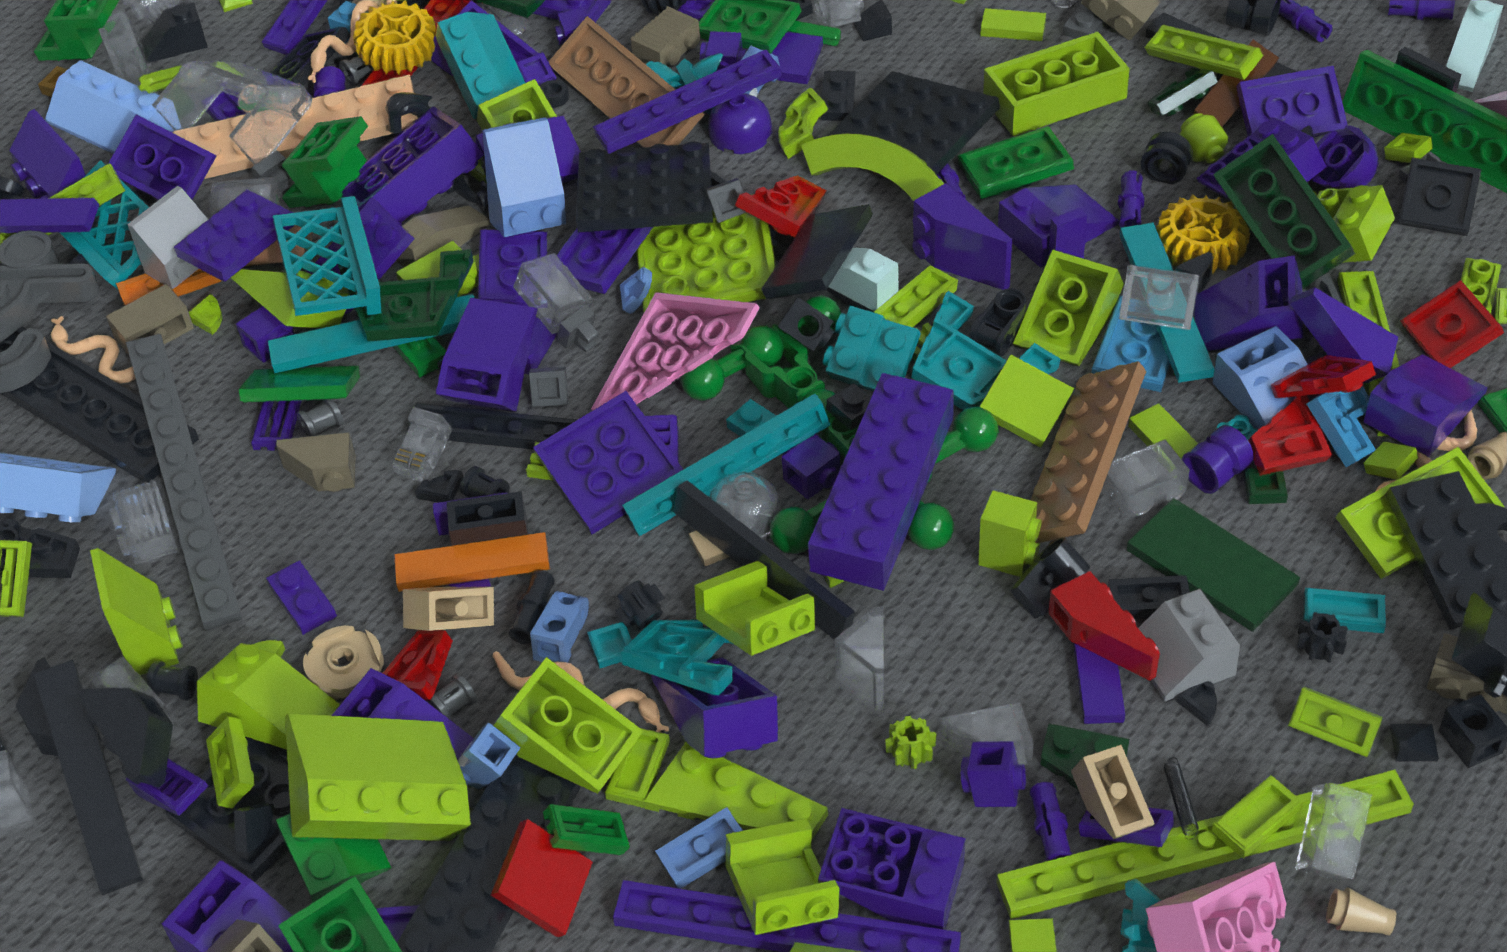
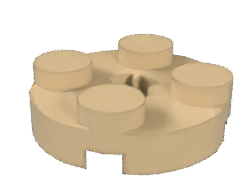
[303,625,384,700]

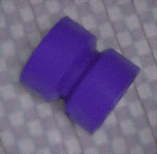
[1181,425,1253,494]

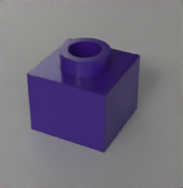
[555,8,585,45]

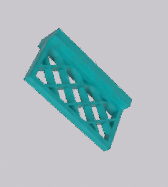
[59,160,149,289]
[273,196,381,316]

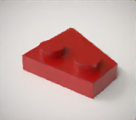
[1271,355,1376,398]
[1248,395,1332,475]
[383,630,453,700]

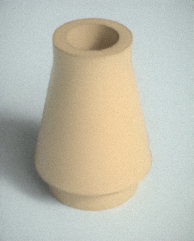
[1468,432,1507,480]
[1326,888,1396,936]

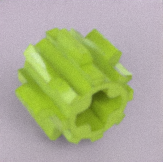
[885,716,936,769]

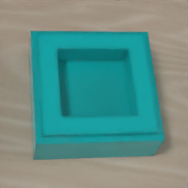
[587,622,632,669]

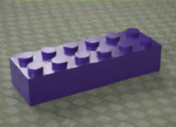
[808,373,954,591]

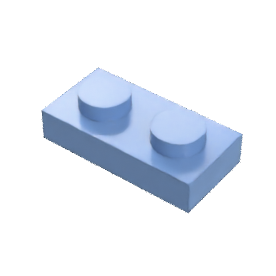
[655,807,743,889]

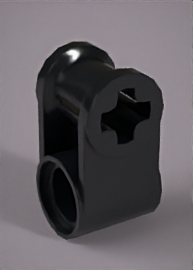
[969,288,1026,356]

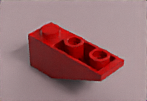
[1049,571,1160,681]

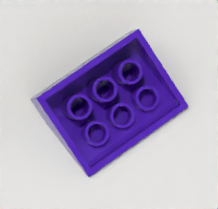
[342,106,484,225]

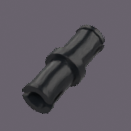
[509,570,555,644]

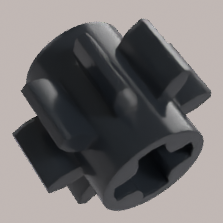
[615,580,665,629]
[1297,612,1348,663]

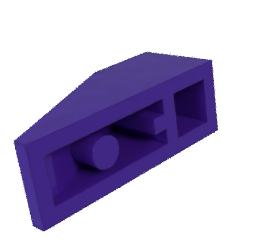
[1289,287,1398,384]

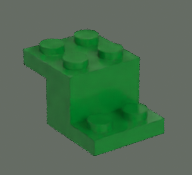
[34,0,119,61]
[282,116,368,208]

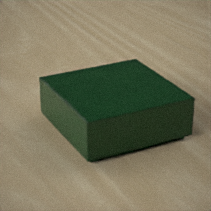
[1243,468,1288,504]

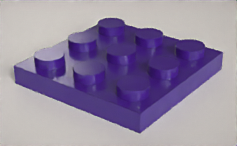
[533,391,684,535]

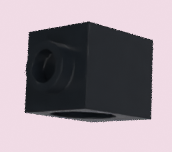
[777,297,834,351]
[1439,694,1507,768]

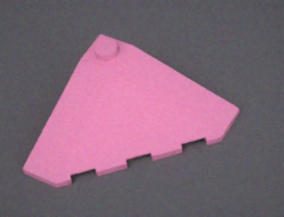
[591,292,760,411]
[1146,861,1286,952]

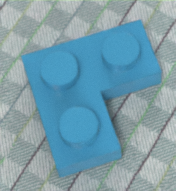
[1307,386,1376,467]

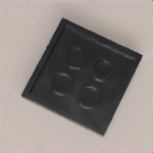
[165,736,291,882]

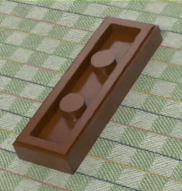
[1193,39,1279,128]

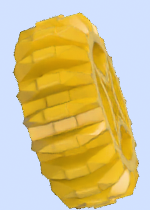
[353,0,437,75]
[1156,194,1250,274]

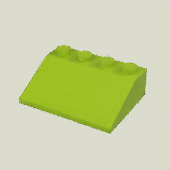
[285,713,471,841]

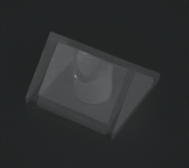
[1119,265,1201,330]
[835,606,884,717]

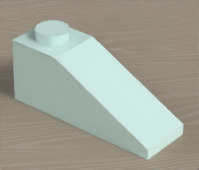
[1446,0,1503,92]
[828,247,899,311]

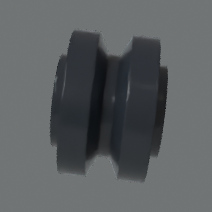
[1140,131,1193,184]

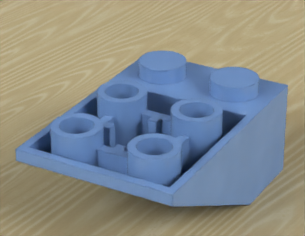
[1213,326,1324,432]

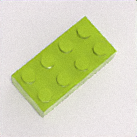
[983,32,1130,136]

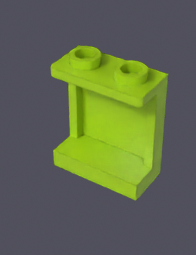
[694,561,815,656]
[725,818,839,935]

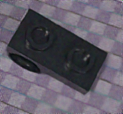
[1009,537,1090,619]

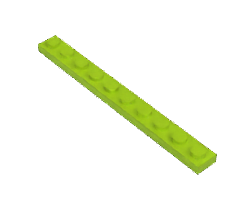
[996,770,1414,920]

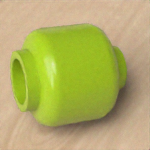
[1179,113,1228,163]

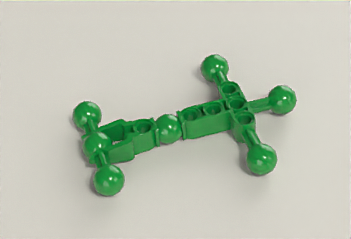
[680,295,999,554]

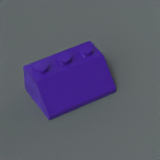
[9,109,86,199]

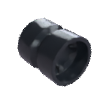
[1225,0,1281,36]

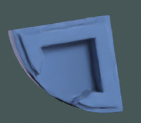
[620,267,652,314]

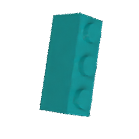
[436,12,525,119]

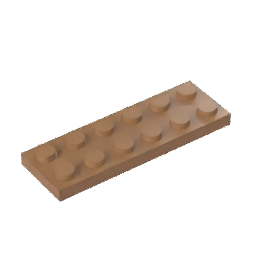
[549,16,705,147]
[1031,361,1146,543]

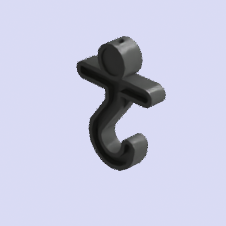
[0,230,100,393]

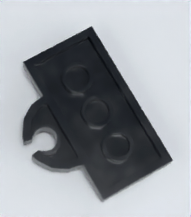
[1385,471,1507,630]

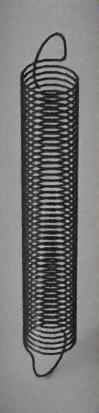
[1164,757,1199,840]

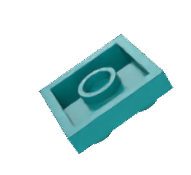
[823,306,921,391]

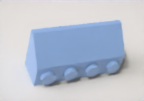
[45,60,180,154]
[0,452,116,522]

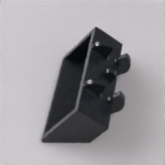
[1452,592,1507,698]

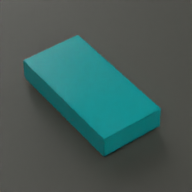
[1303,587,1386,633]

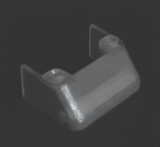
[152,61,312,165]

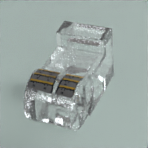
[393,407,452,483]

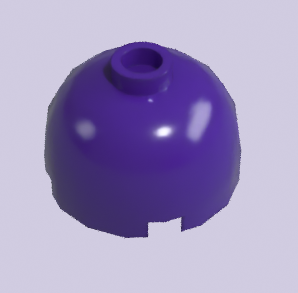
[708,93,772,154]
[1312,125,1379,190]

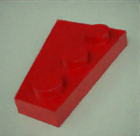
[735,175,826,237]

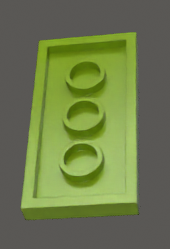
[1335,447,1505,579]

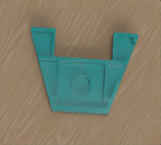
[911,291,1061,410]
[621,620,733,696]

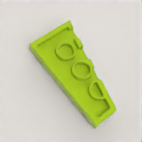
[643,742,828,839]

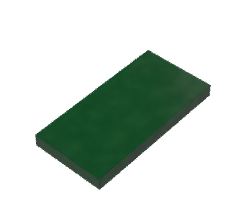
[1127,498,1300,632]

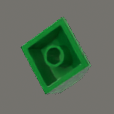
[276,813,391,903]

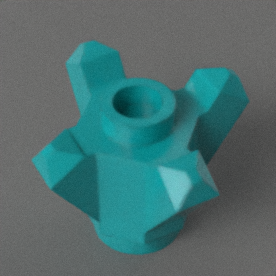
[1120,879,1162,952]

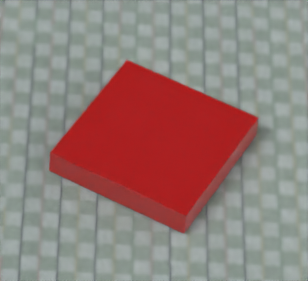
[1400,280,1504,368]
[491,819,593,937]

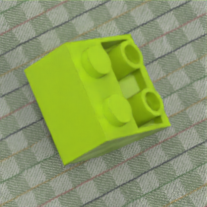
[1317,185,1395,263]

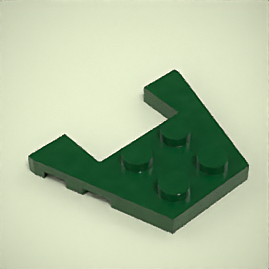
[338,249,473,341]

